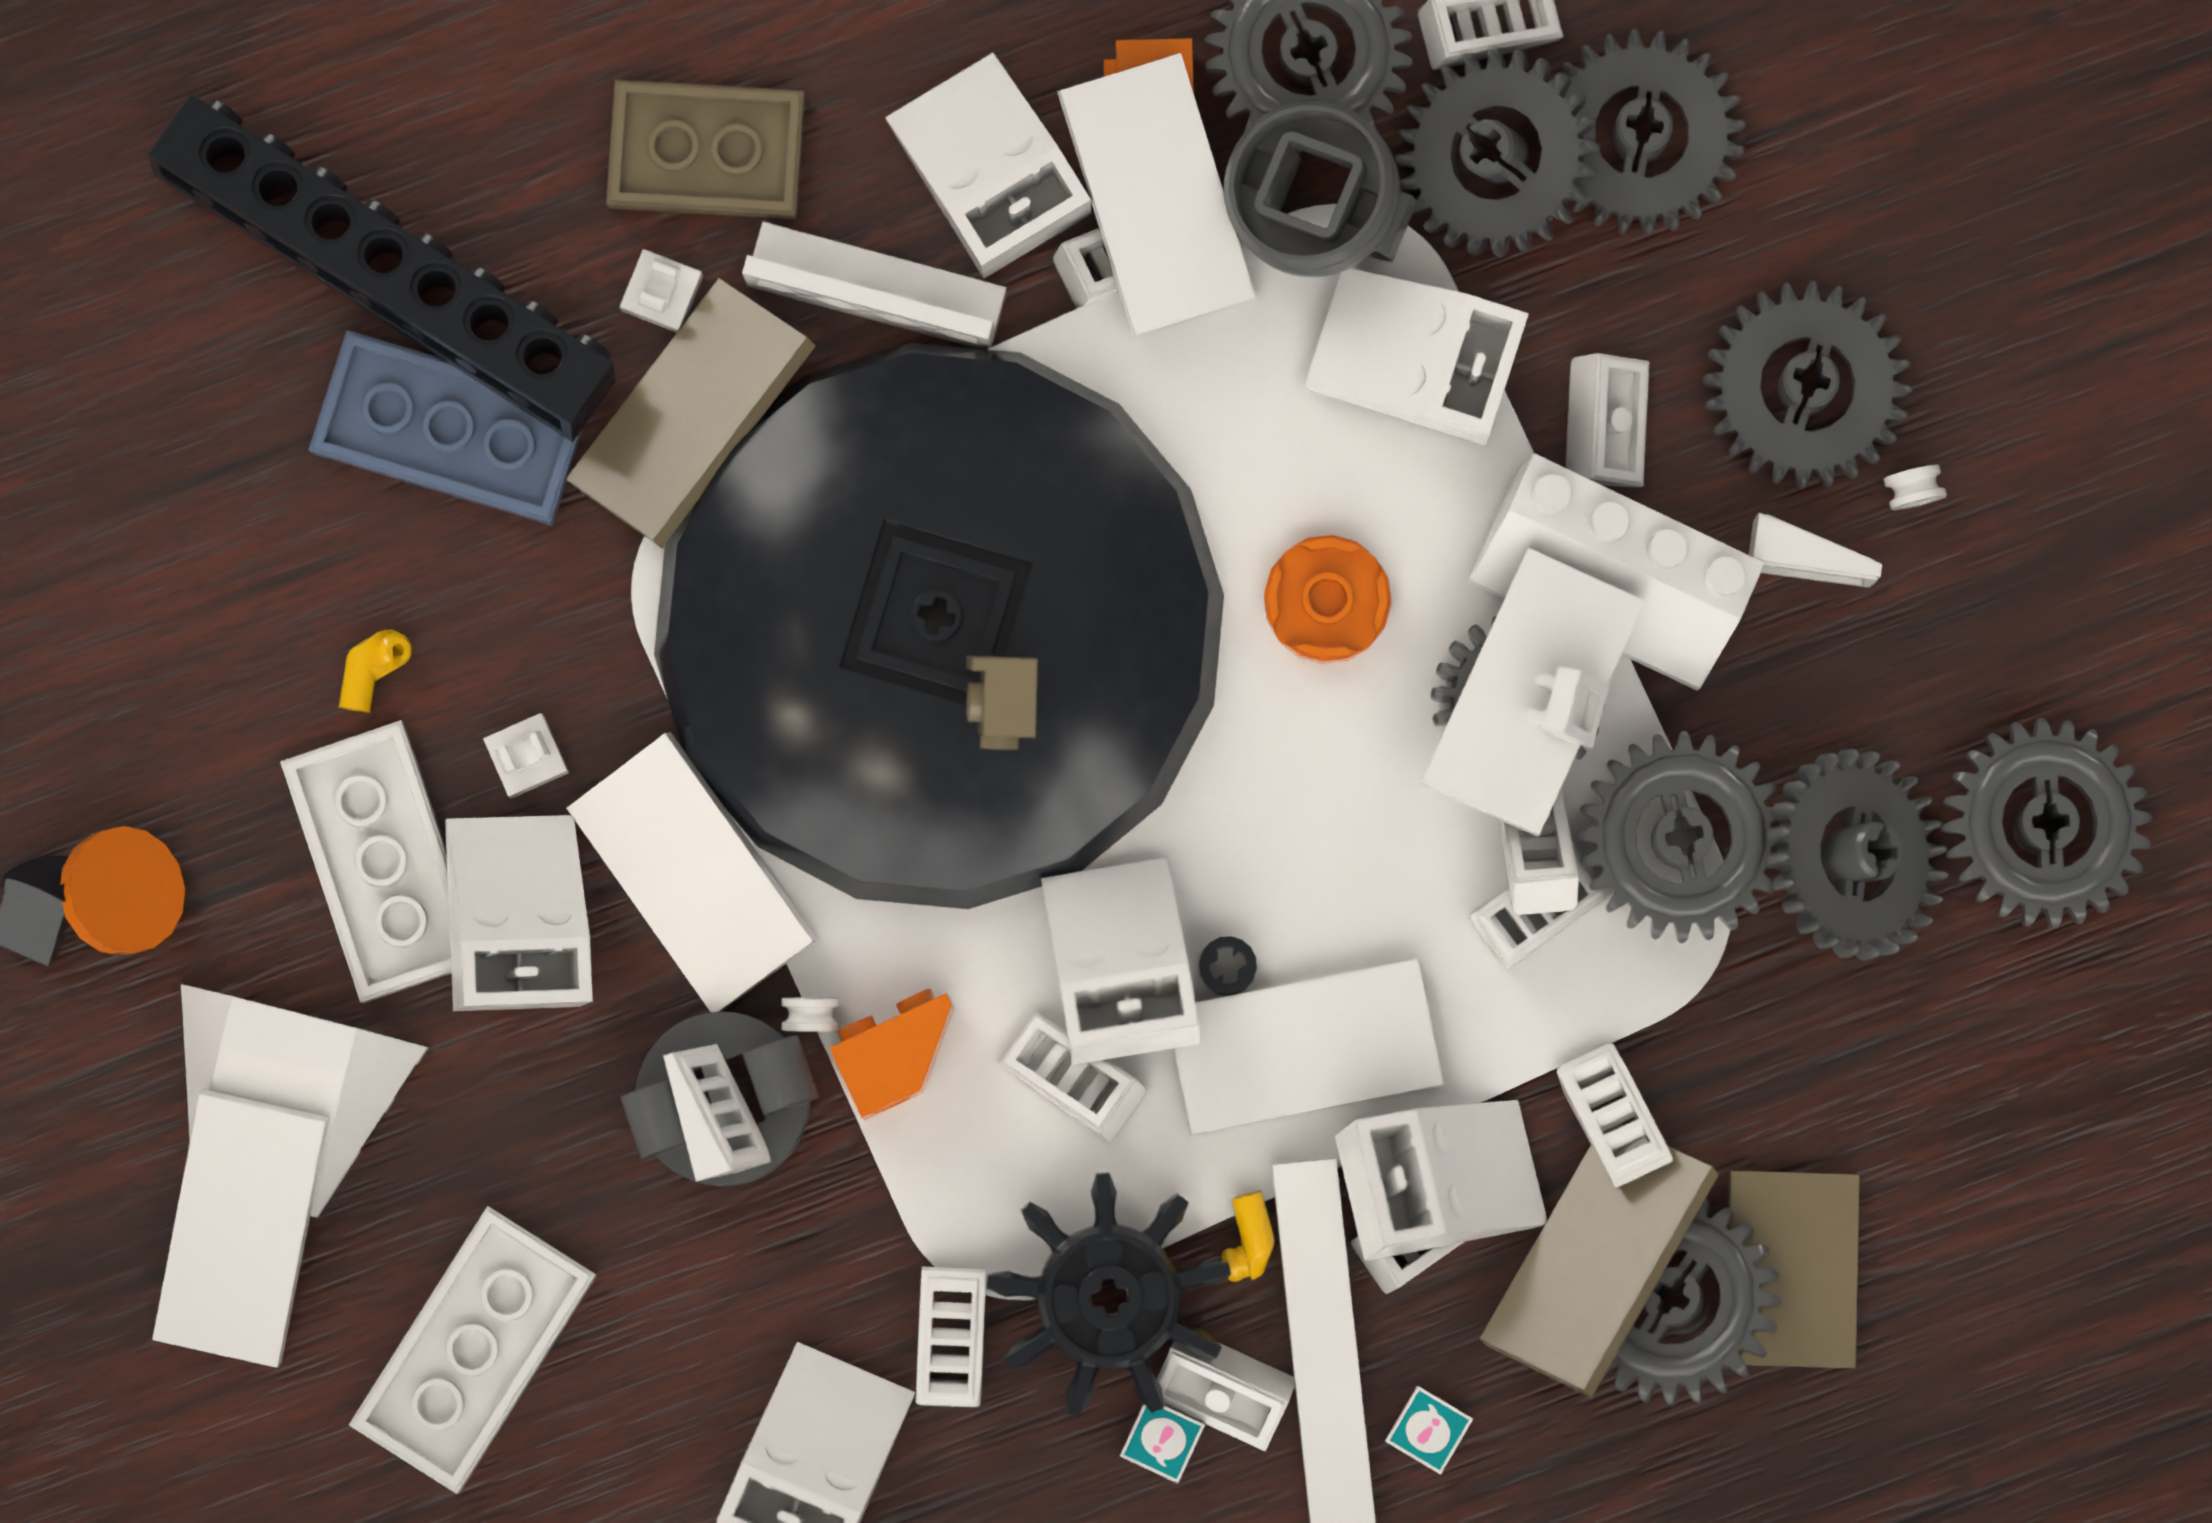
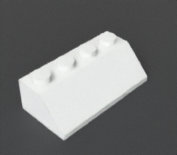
[1468,453,1765,691]

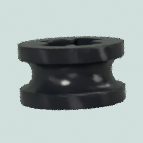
[1199,936,1257,995]

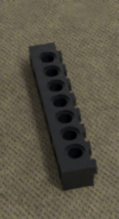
[147,94,616,442]

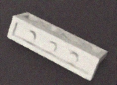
[742,222,1007,350]

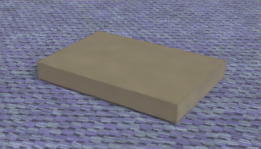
[606,80,805,219]
[1728,1171,1860,1369]

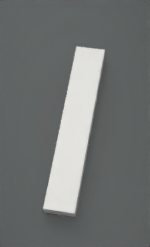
[1271,1158,1376,1523]

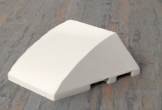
[181,984,428,1218]

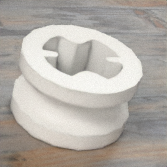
[1883,465,1947,510]
[782,997,840,1032]

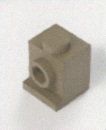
[966,656,1037,749]

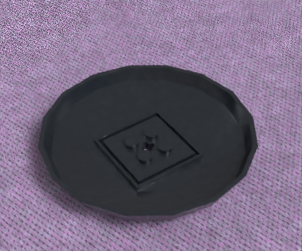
[654,343,1224,909]

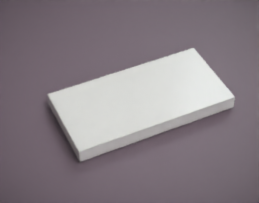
[1057,53,1256,336]
[1420,547,1646,837]
[280,720,452,1004]
[567,732,818,1012]
[1174,958,1444,1135]
[152,1089,329,1368]
[349,1206,597,1494]

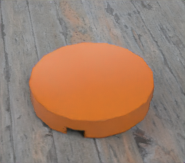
[1264,535,1392,664]
[60,826,185,955]

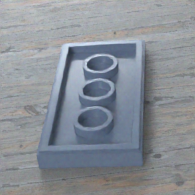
[309,330,584,526]

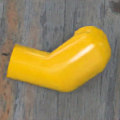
[338,630,412,713]
[1221,1190,1274,1282]

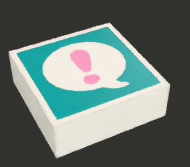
[1385,1386,1473,1475]
[1120,1404,1205,1483]

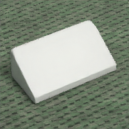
[1565,353,1649,487]
[1157,1341,1295,1451]

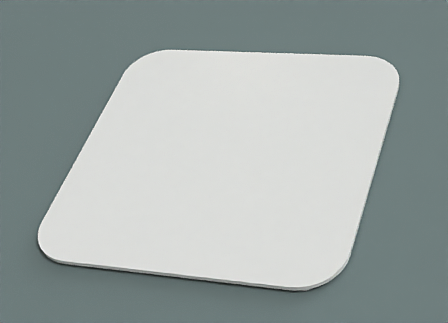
[631,204,1730,1300]

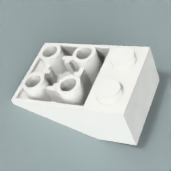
[885,53,1092,278]
[1304,268,1529,446]
[445,815,593,1011]
[1041,857,1200,1065]
[1335,1100,1547,1261]
[716,1342,916,1523]

